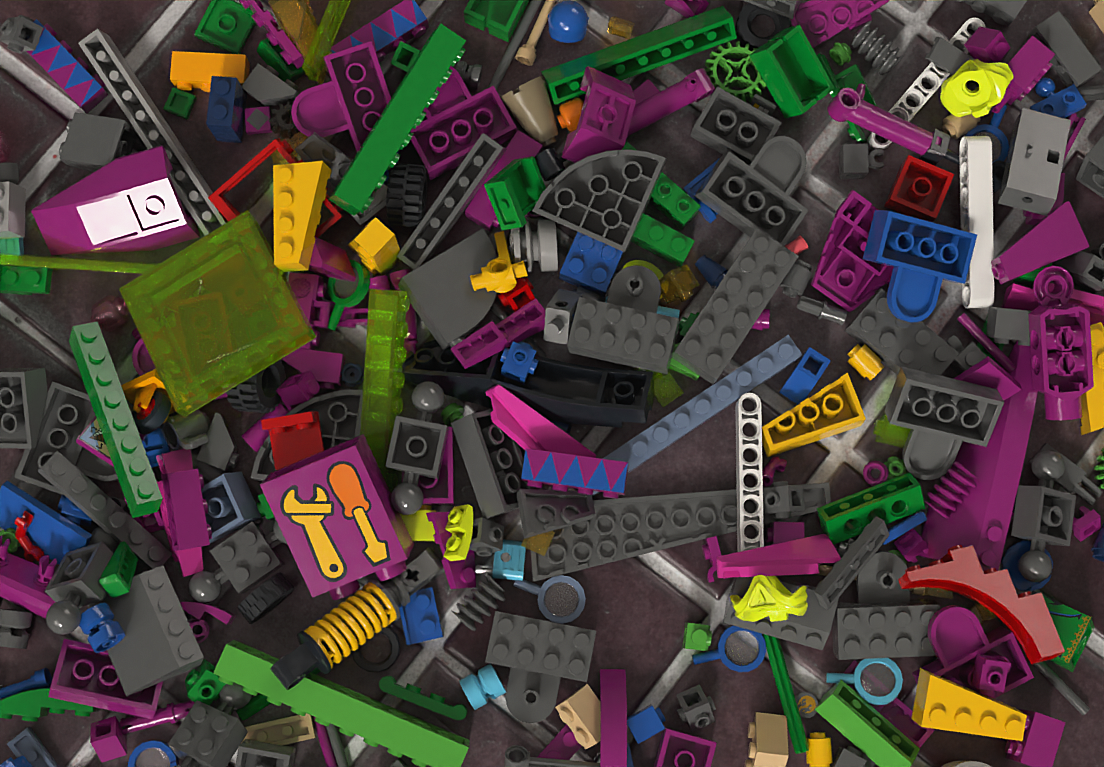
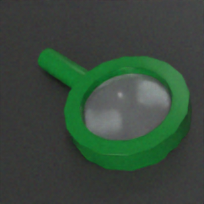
[328,260,370,331]

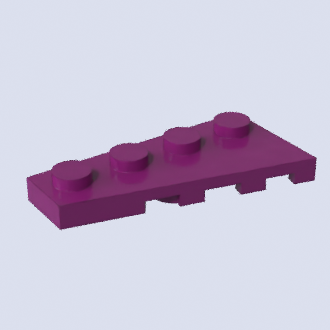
[238,0,305,69]
[790,0,889,48]

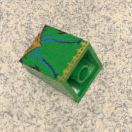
[1009,591,1095,672]

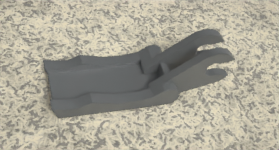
[925,37,979,90]
[1029,443,1102,505]

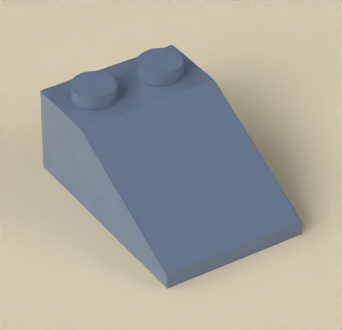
[201,472,262,548]

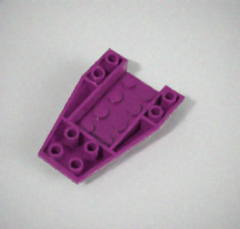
[31,145,200,255]

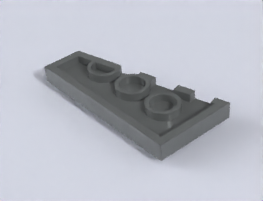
[294,132,387,225]

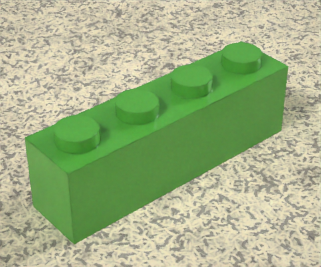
[815,680,920,767]

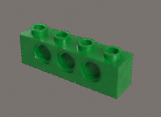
[622,142,701,231]
[817,473,925,545]

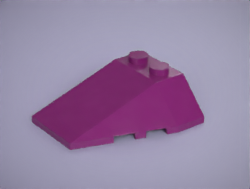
[811,190,894,312]

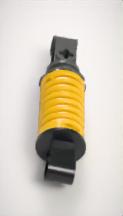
[270,548,444,690]

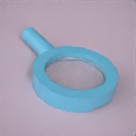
[826,658,903,706]

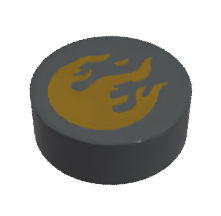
[795,692,818,718]

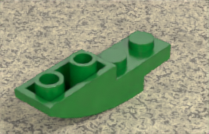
[0,265,53,295]
[0,688,100,721]

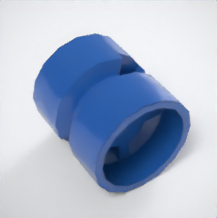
[79,603,125,653]

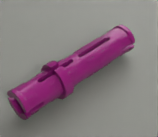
[120,700,195,735]

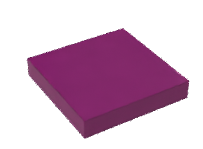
[954,356,1021,400]

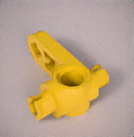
[470,230,528,293]

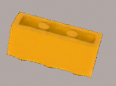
[170,51,250,92]

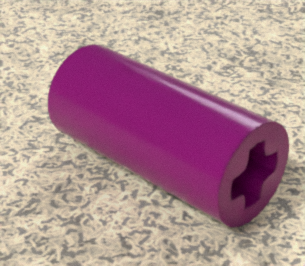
[242,403,289,452]

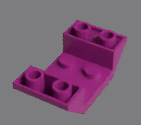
[562,66,636,163]

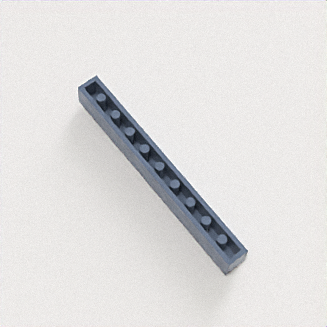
[592,335,803,497]

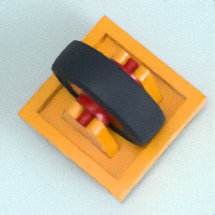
[121,368,192,435]

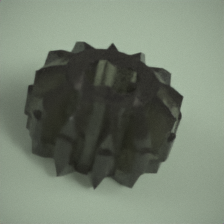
[269,99,303,142]

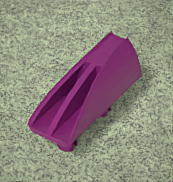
[0,536,57,619]

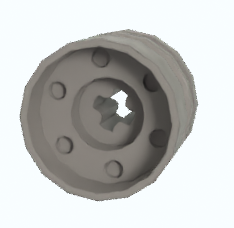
[509,219,558,273]

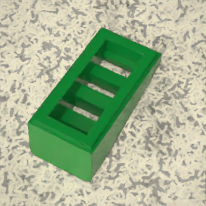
[99,541,138,598]

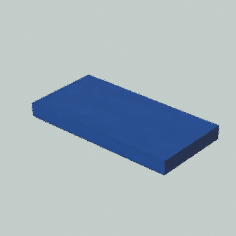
[0,481,92,564]

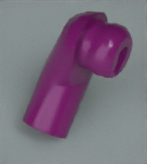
[762,456,787,486]

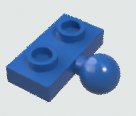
[1030,78,1087,118]

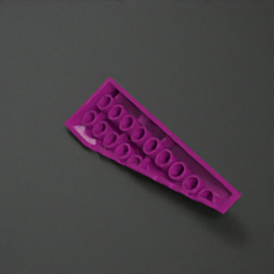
[917,340,1038,571]

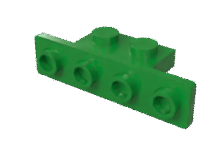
[817,53,878,144]

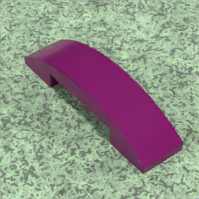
[600,669,627,767]

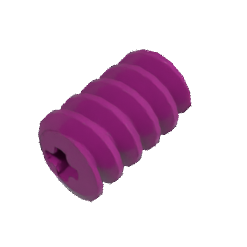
[924,461,978,519]

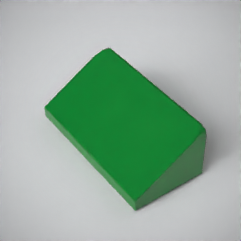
[257,38,309,82]

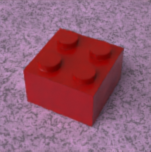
[884,155,954,222]

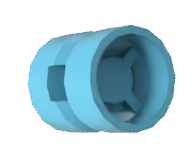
[459,663,507,710]

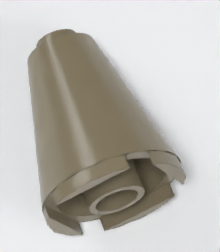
[500,76,559,147]

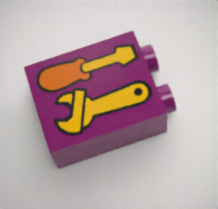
[260,434,414,600]

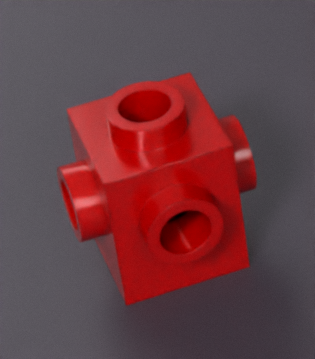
[497,277,535,312]

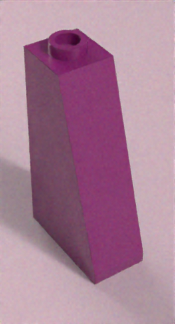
[991,201,1090,284]

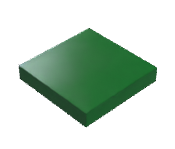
[194,0,256,54]

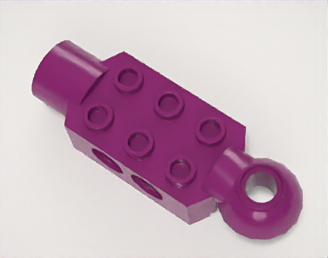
[1028,266,1094,420]

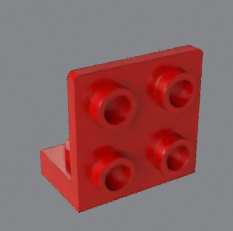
[261,411,324,470]

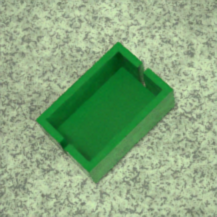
[464,0,529,42]
[749,25,835,118]

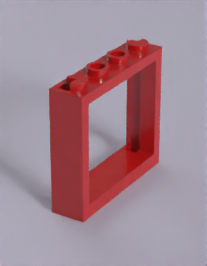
[208,138,345,274]

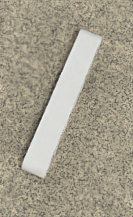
[867,18,986,151]
[959,136,994,308]
[735,393,764,552]

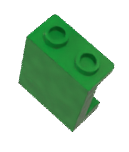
[484,156,546,230]

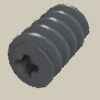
[851,20,905,75]
[451,574,506,631]

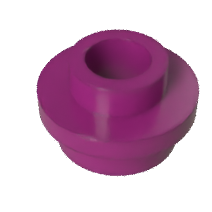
[863,461,889,486]

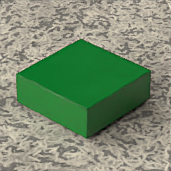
[163,87,197,120]

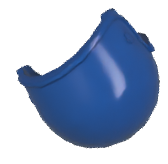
[548,0,589,43]

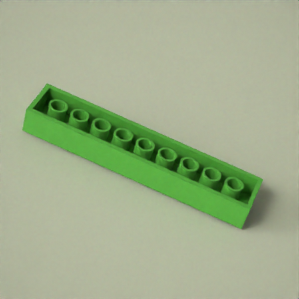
[213,640,470,767]

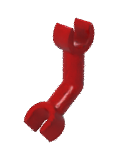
[15,511,44,562]

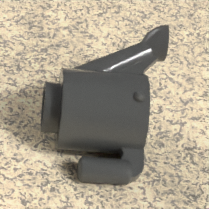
[158,407,210,450]

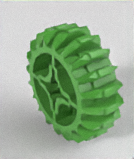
[704,41,766,103]

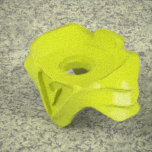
[940,59,1013,118]
[730,575,808,622]

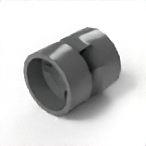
[0,609,33,649]

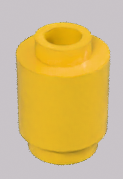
[847,344,885,381]
[806,732,833,767]

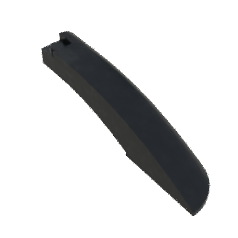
[394,340,654,428]

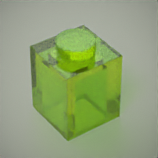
[873,414,910,448]

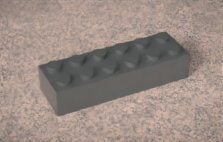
[672,229,799,384]

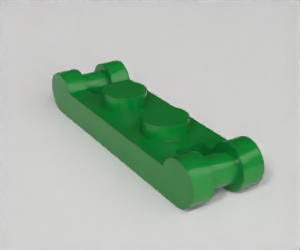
[379,676,468,720]

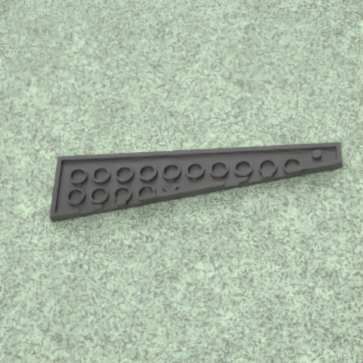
[530,482,831,582]

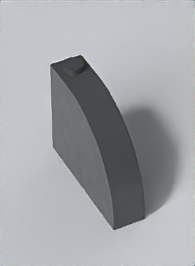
[398,228,497,351]

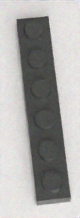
[38,451,173,570]

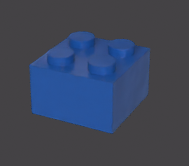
[559,232,624,298]

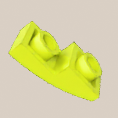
[443,504,473,561]

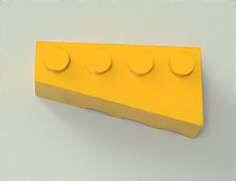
[273,161,332,272]
[347,217,401,276]
[1080,322,1104,435]
[762,372,866,458]
[911,668,1027,741]

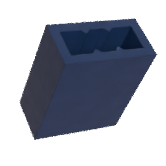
[206,76,247,143]

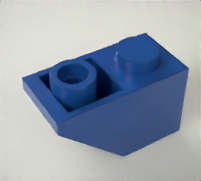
[779,347,831,405]

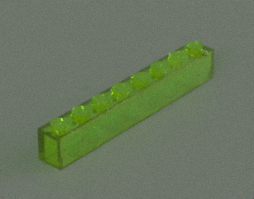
[360,289,410,493]

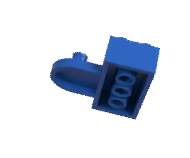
[863,210,977,322]

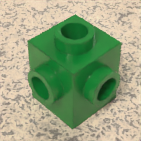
[185,659,226,705]

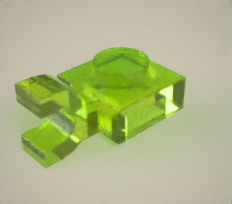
[644,369,684,407]

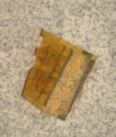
[268,0,330,85]

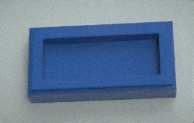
[881,512,928,546]

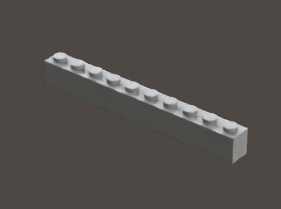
[78,29,239,245]

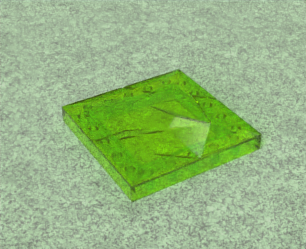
[119,210,316,417]

